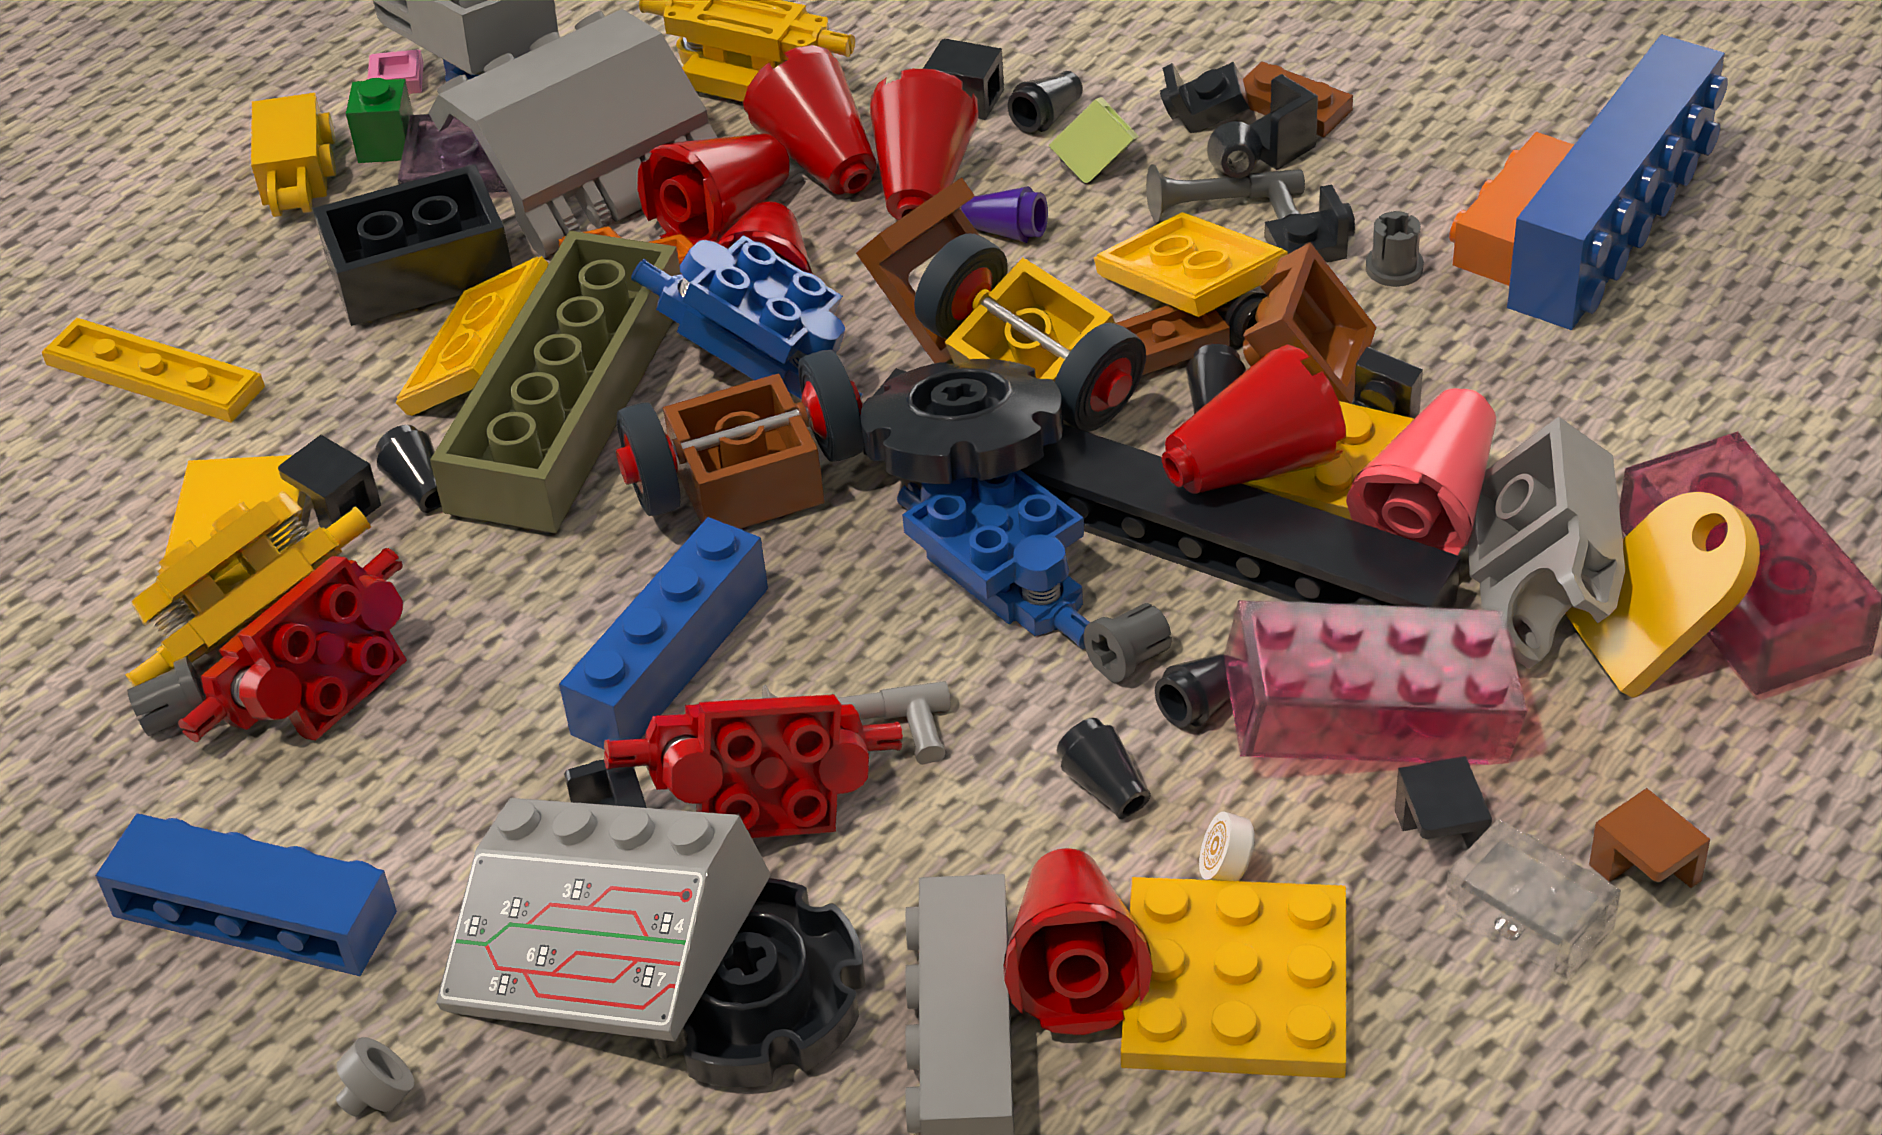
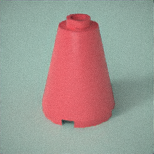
[1346,388,1496,555]

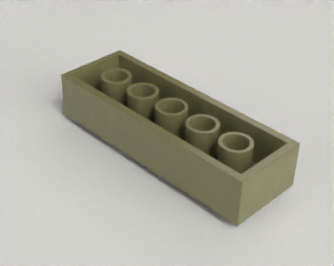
[430,231,681,533]

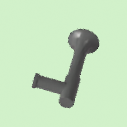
[1146,164,1305,223]

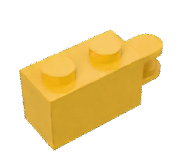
[251,92,336,217]

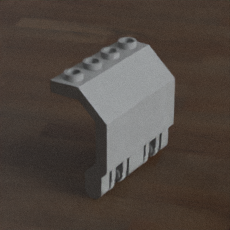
[429,9,718,258]

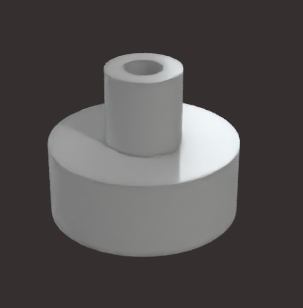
[336,1037,414,1117]

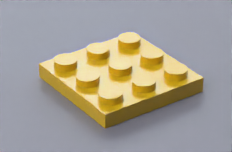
[1121,877,1346,1079]

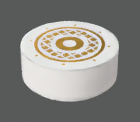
[1199,811,1255,881]

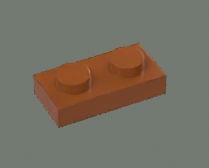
[1243,61,1353,138]
[1115,305,1230,375]

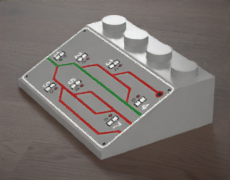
[436,798,771,1041]

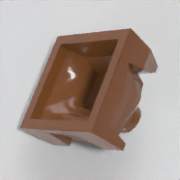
[1243,242,1377,404]

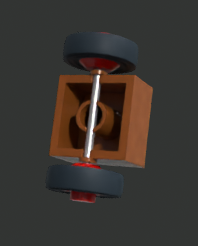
[616,350,864,529]

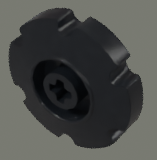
[860,359,1064,484]
[645,878,866,1088]

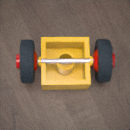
[914,233,1146,432]

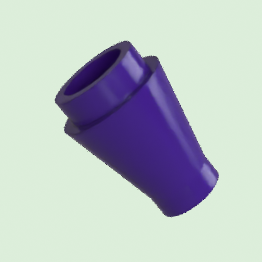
[961,186,1048,243]

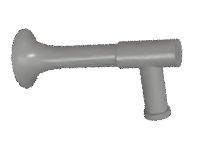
[762,681,950,765]

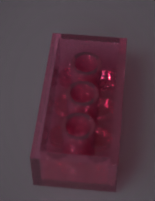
[1619,431,1882,695]
[1224,600,1528,765]

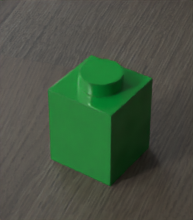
[346,78,417,163]

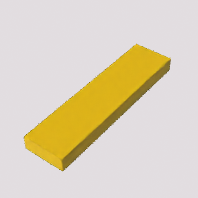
[42,318,265,423]

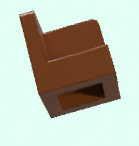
[1589,788,1711,888]

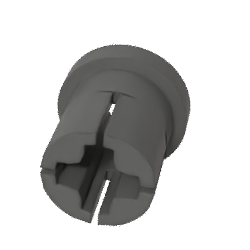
[1366,211,1424,287]
[1084,603,1172,683]
[127,657,206,736]

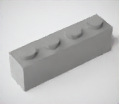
[905,874,1014,1135]

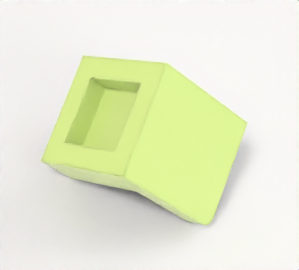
[1048,97,1139,183]

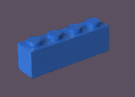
[559,517,768,750]
[95,813,397,976]

